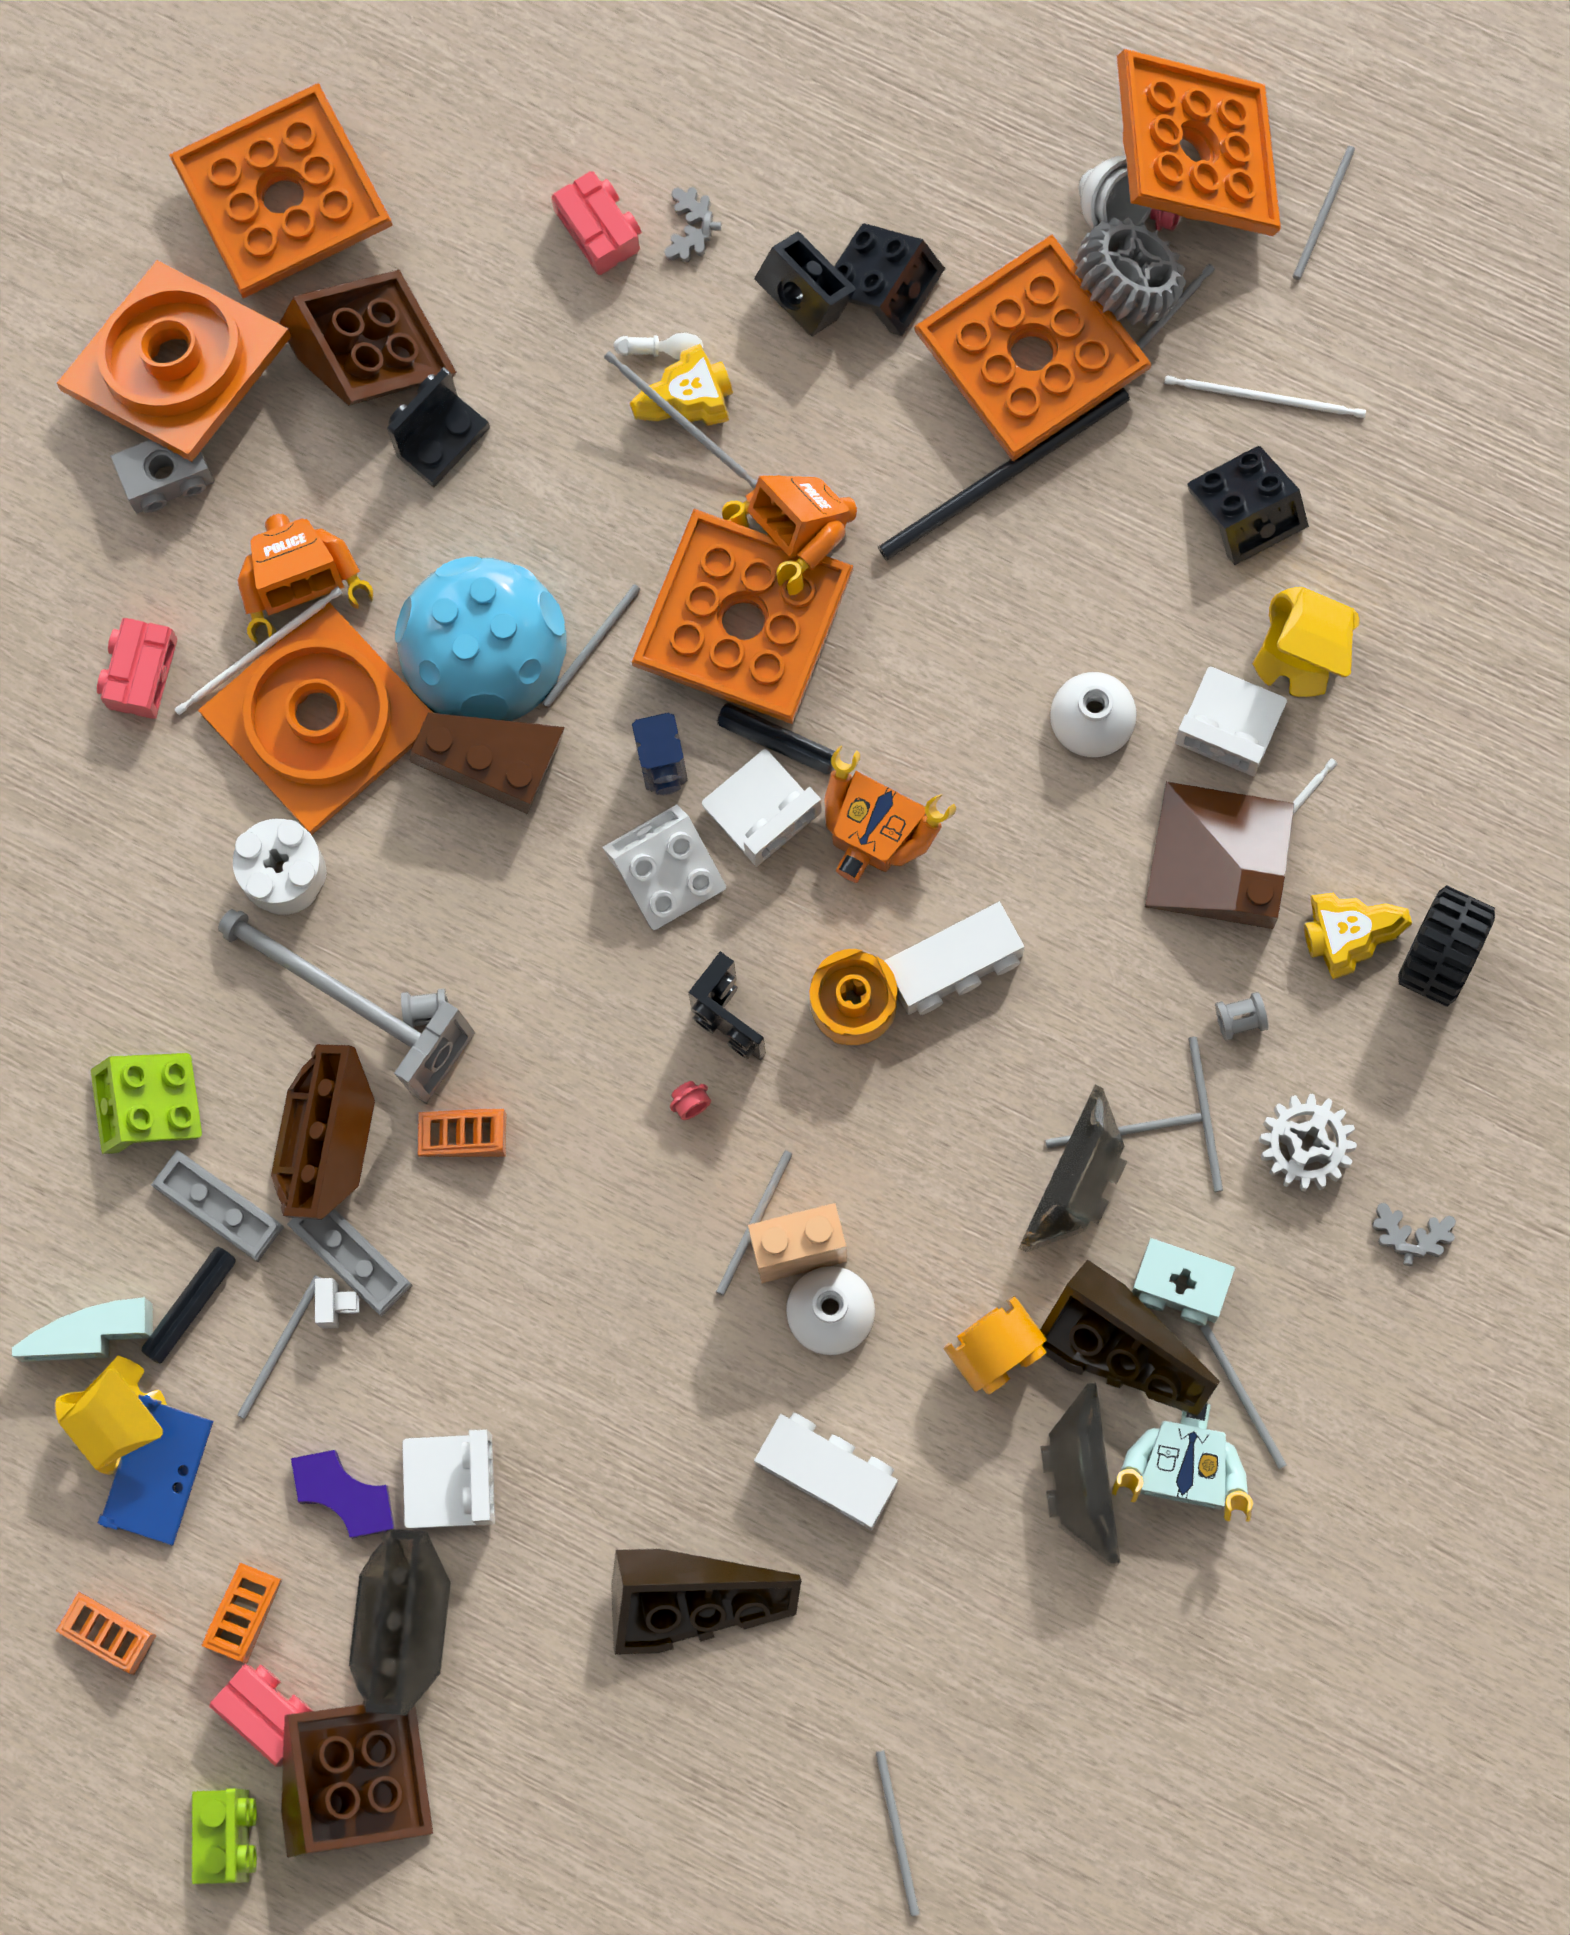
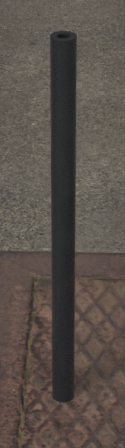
[878,388,1130,560]

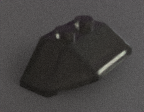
[1019,1084,1128,1252]
[1040,1383,1121,1567]
[349,1529,451,1715]

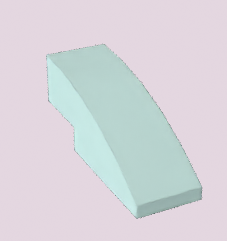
[12,1297,153,1362]

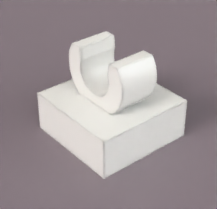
[315,1278,360,1329]

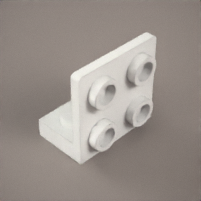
[1175,667,1287,777]
[702,749,822,867]
[603,804,726,930]
[402,1430,495,1529]

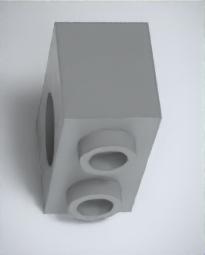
[111,440,214,514]

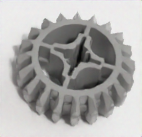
[1074,217,1186,325]

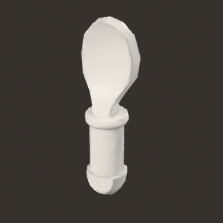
[614,333,704,360]

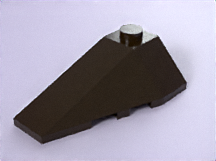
[1040,1259,1220,1416]
[611,1549,802,1655]

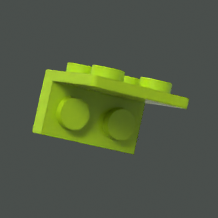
[90,1053,202,1154]
[192,1788,257,1884]

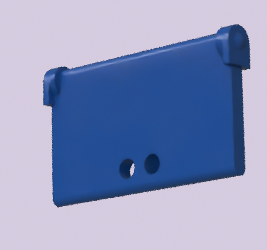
[97,1395,214,1545]

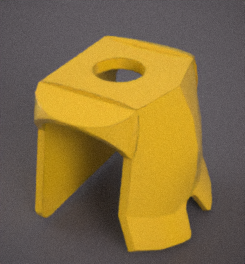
[1252,587,1360,697]
[55,1355,167,1475]

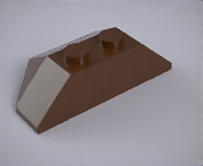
[271,1044,375,1220]

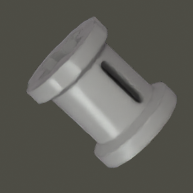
[401,989,448,1028]
[1215,992,1269,1041]

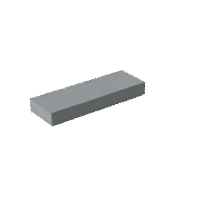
[151,1150,284,1262]
[287,1209,412,1317]

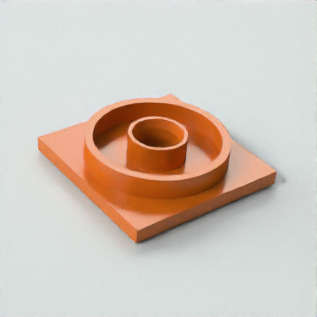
[1117,49,1281,237]
[169,82,393,299]
[915,234,1151,461]
[57,260,291,462]
[632,509,853,724]
[198,602,432,835]

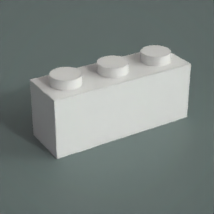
[885,901,1024,1015]
[754,1412,898,1531]

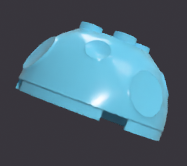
[395,557,567,721]

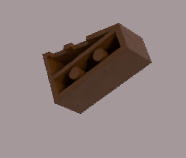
[410,713,565,814]

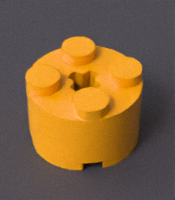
[809,949,897,1045]
[943,1296,1047,1394]

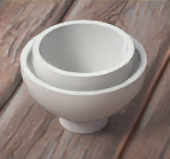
[1079,156,1152,229]
[1050,672,1137,757]
[786,1266,875,1355]

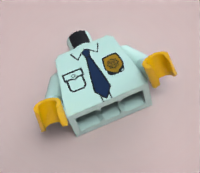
[1112,1403,1253,1522]

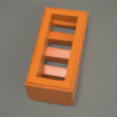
[418,1109,507,1157]
[201,1563,282,1664]
[56,1591,157,1675]

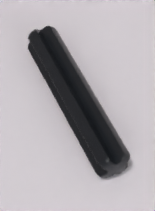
[717,703,835,774]
[141,1247,236,1364]

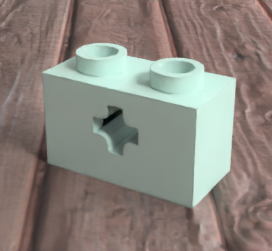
[1132,1238,1235,1326]

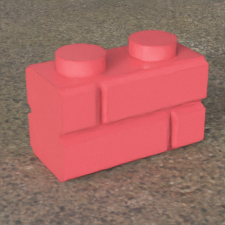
[551,171,642,275]
[97,618,178,719]
[209,1664,313,1767]

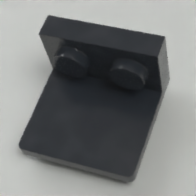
[834,223,945,336]
[387,367,490,488]
[1187,446,1309,565]
[688,951,766,1061]

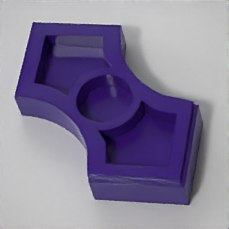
[291,1450,395,1539]

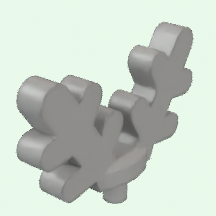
[664,187,722,263]
[1372,1203,1456,1266]

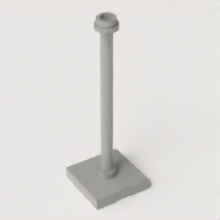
[218,909,475,1104]

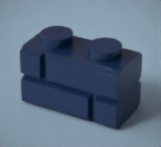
[632,712,688,795]

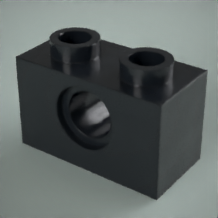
[754,231,856,337]

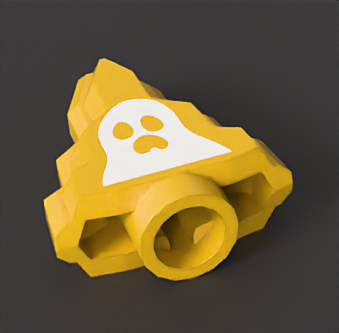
[630,344,733,426]
[1304,893,1412,980]

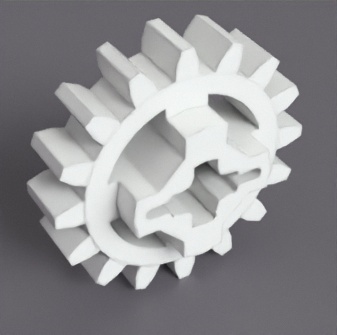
[1259,1094,1357,1191]

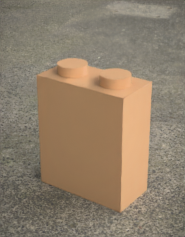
[748,1203,847,1283]

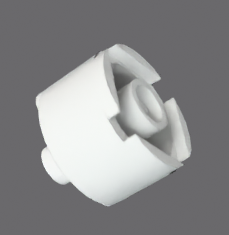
[233,819,326,915]

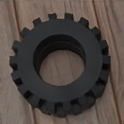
[1398,885,1495,1007]

